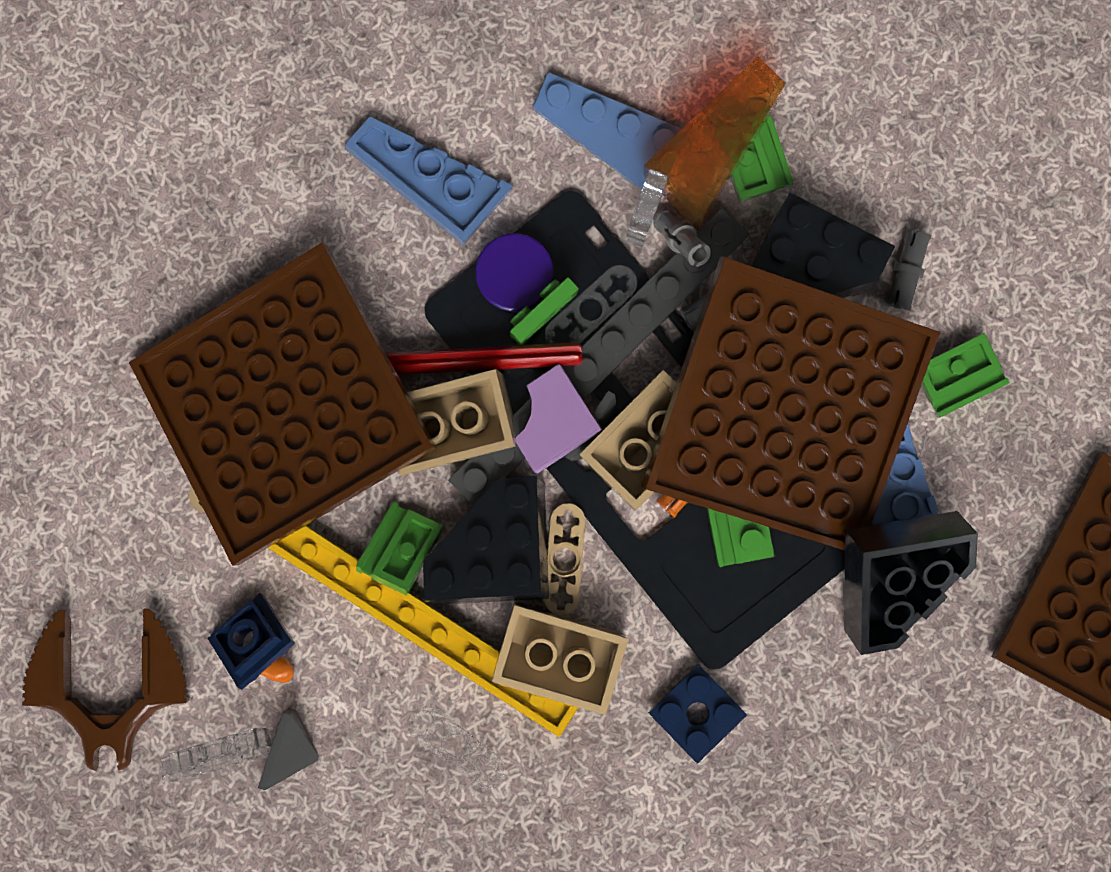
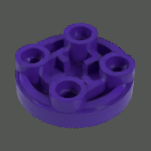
[476,233,553,313]

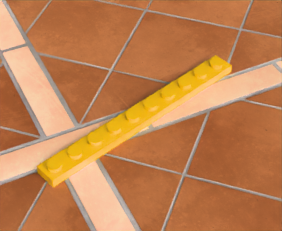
[268,525,579,738]

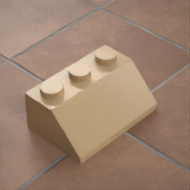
[399,369,516,476]
[580,370,677,511]
[492,601,628,715]

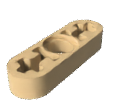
[544,503,585,616]

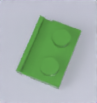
[715,111,794,203]
[510,277,579,345]
[921,333,1010,418]
[356,502,443,596]
[706,508,775,567]

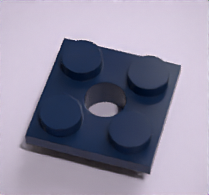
[207,593,295,690]
[648,664,747,764]

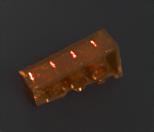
[644,56,786,230]

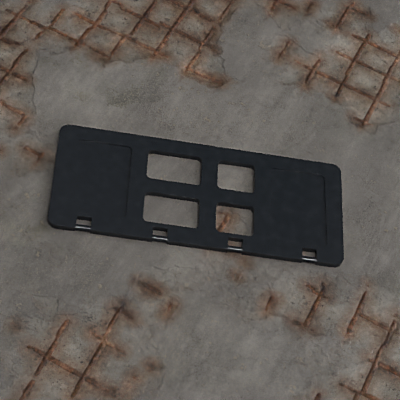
[425,191,845,670]

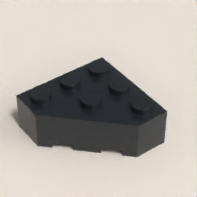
[751,193,895,298]
[423,476,549,605]
[844,511,978,655]

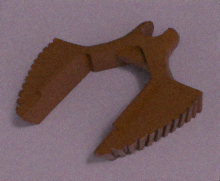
[22,608,190,771]

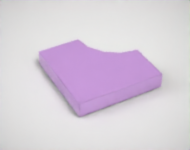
[515,364,603,474]

